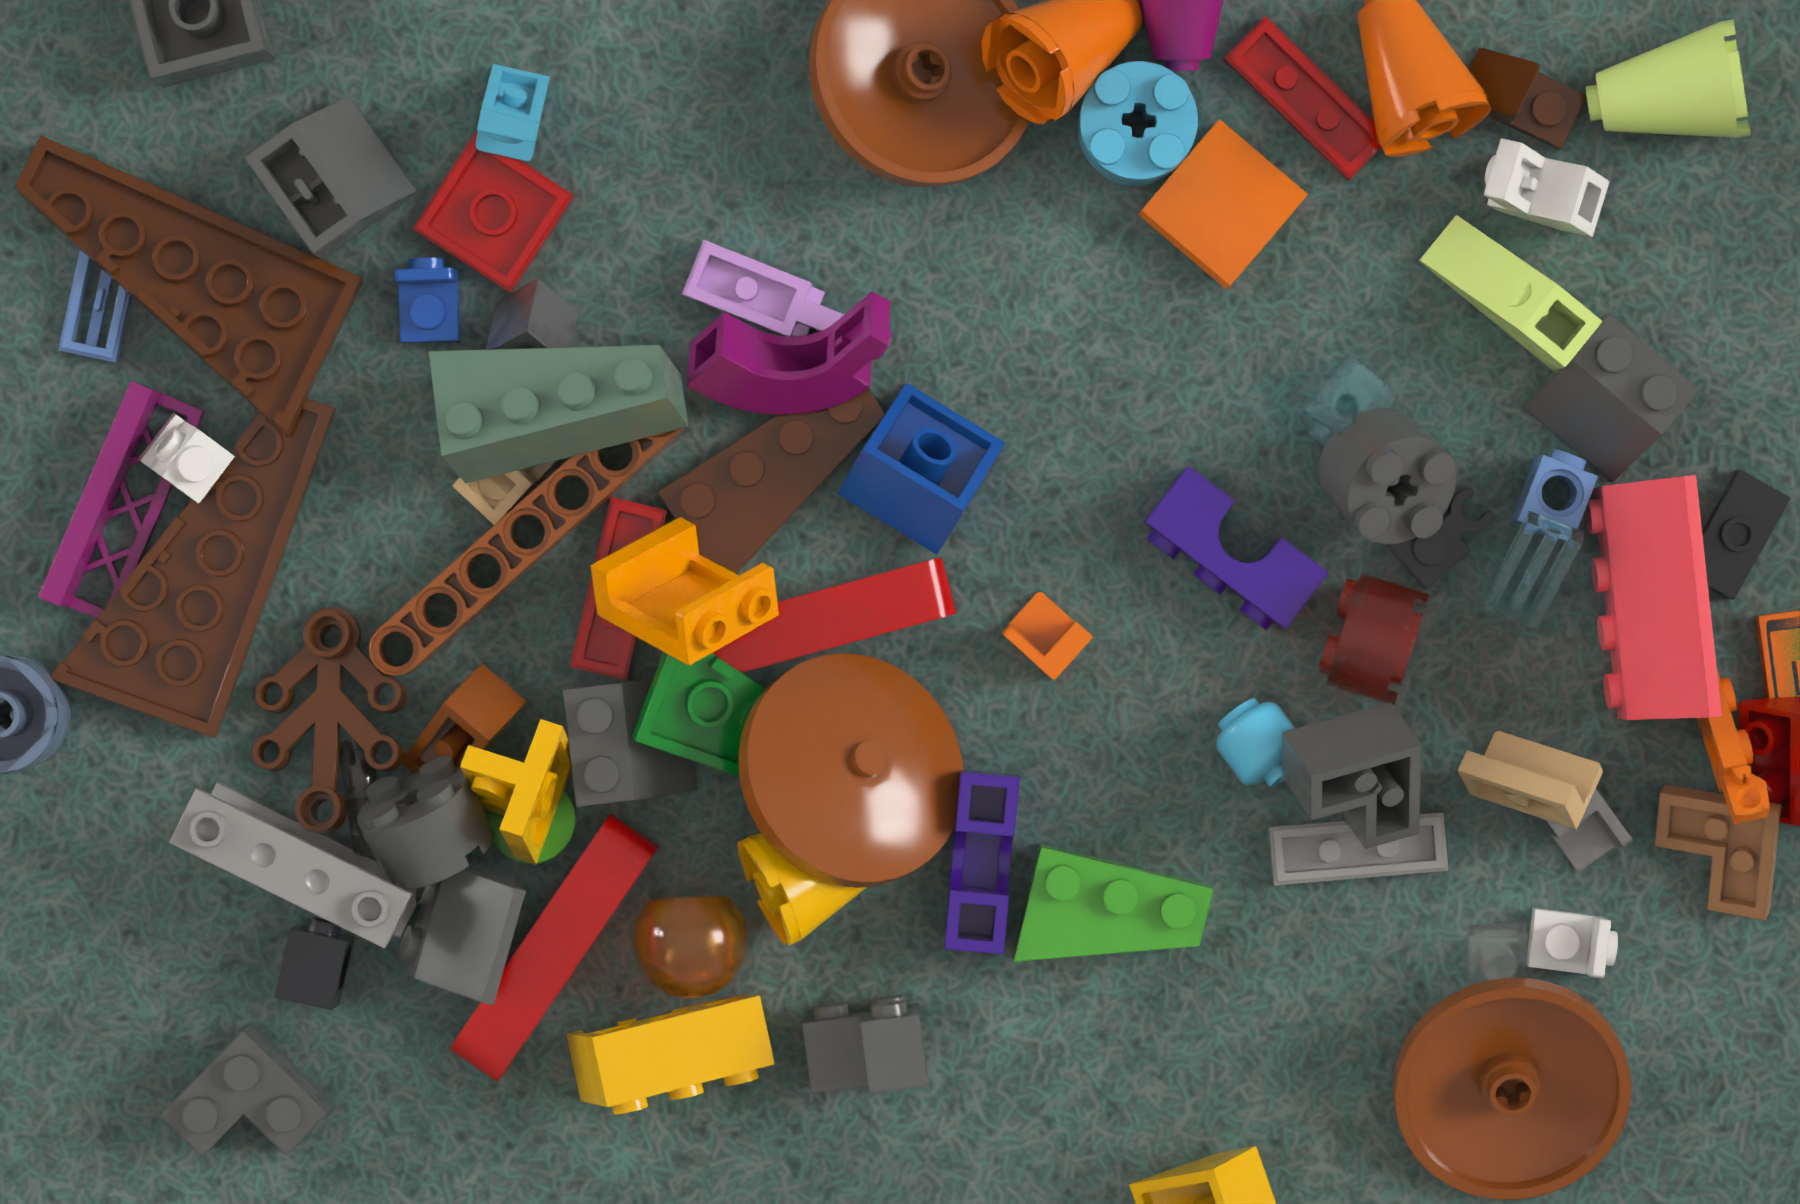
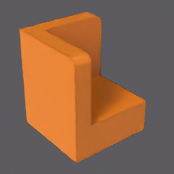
[1001,592,1093,680]

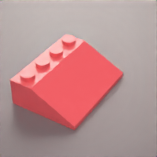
[1585,475,1722,720]

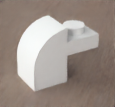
[1484,138,1610,237]

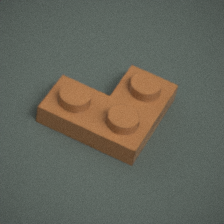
[1655,784,1782,920]

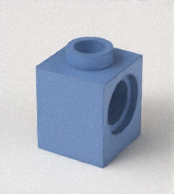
[1509,449,1598,543]

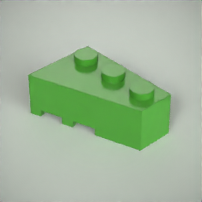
[1012,843,1213,962]

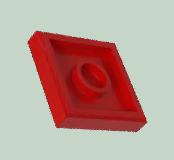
[412,131,575,293]

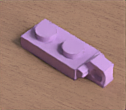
[682,240,844,337]

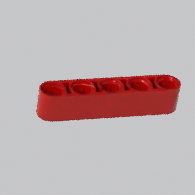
[713,557,957,673]
[450,814,659,1082]

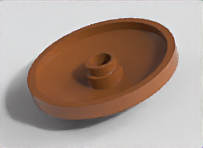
[809,0,1029,188]
[739,653,964,888]
[1393,978,1631,1200]

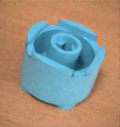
[1077,61,1198,186]

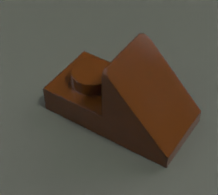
[1469,47,1587,150]

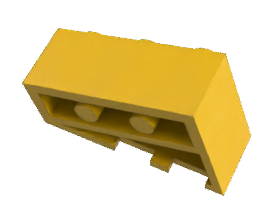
[566,994,775,1115]

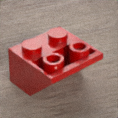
[1739,696,1800,827]

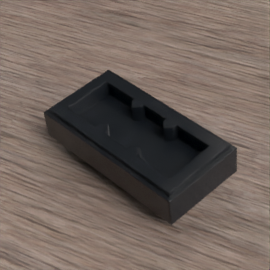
[1702,470,1791,600]

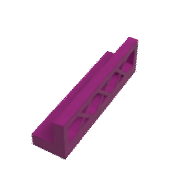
[38,381,205,619]

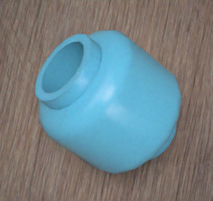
[1216,698,1296,788]

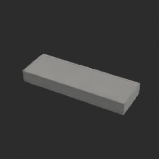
[1268,812,1448,886]

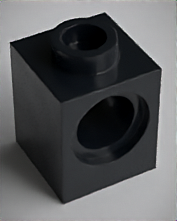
[275,917,355,1010]

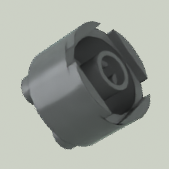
[1318,407,1456,544]
[357,755,495,889]

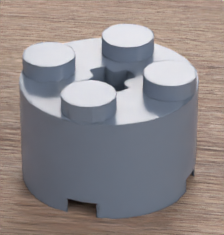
[0,655,72,774]

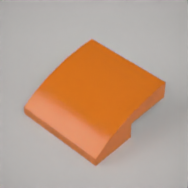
[1138,119,1308,290]

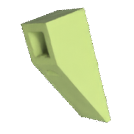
[1419,215,1603,371]

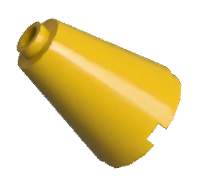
[737,833,867,946]

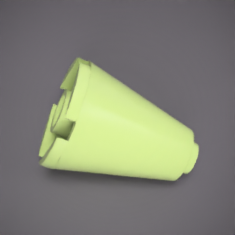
[1586,19,1751,138]

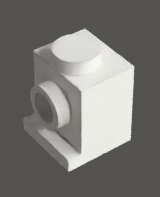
[138,413,235,503]

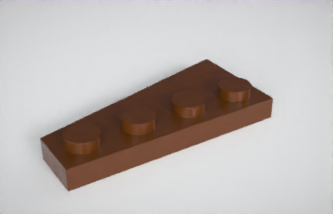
[658,388,885,574]

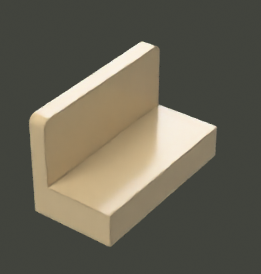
[1457,731,1603,830]

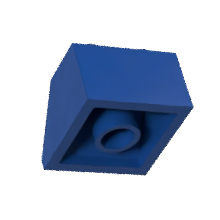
[837,383,1005,554]

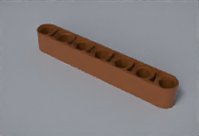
[369,408,688,676]

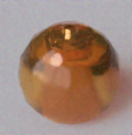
[632,896,749,998]

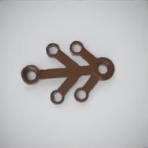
[252,607,407,835]

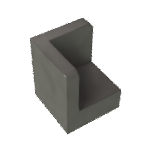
[486,279,578,350]
[1538,789,1633,870]

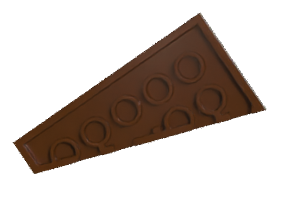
[15,135,363,437]
[50,398,336,738]

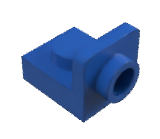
[394,257,461,343]

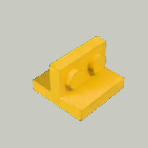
[460,719,572,865]

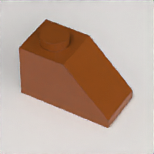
[402,664,527,773]

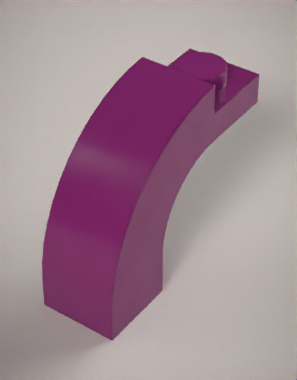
[686,291,892,414]

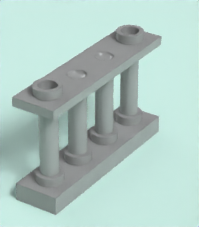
[169,782,419,948]

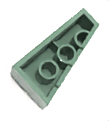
[429,345,689,484]

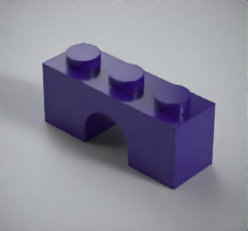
[1143,466,1328,631]
[944,769,1020,955]

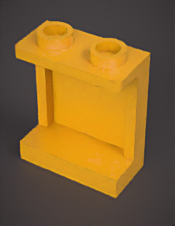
[590,517,779,666]

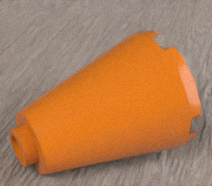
[981,0,1142,124]
[1357,0,1491,157]

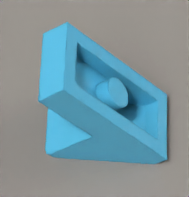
[475,64,550,161]

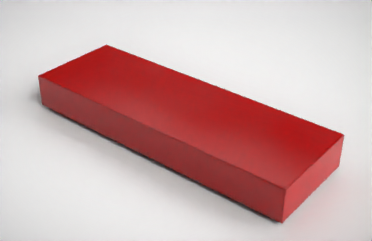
[1223,16,1381,181]
[570,497,668,680]

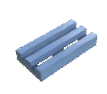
[58,250,132,363]

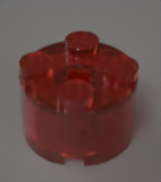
[1319,573,1430,706]

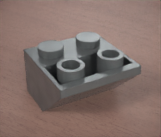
[244,96,418,260]

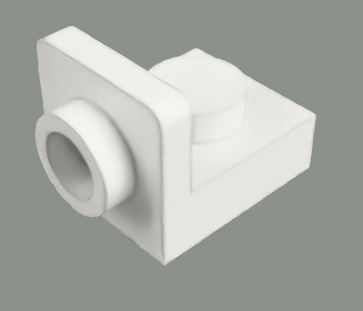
[1526,908,1618,978]

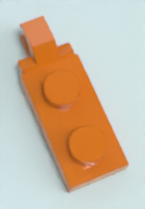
[1696,670,1770,824]

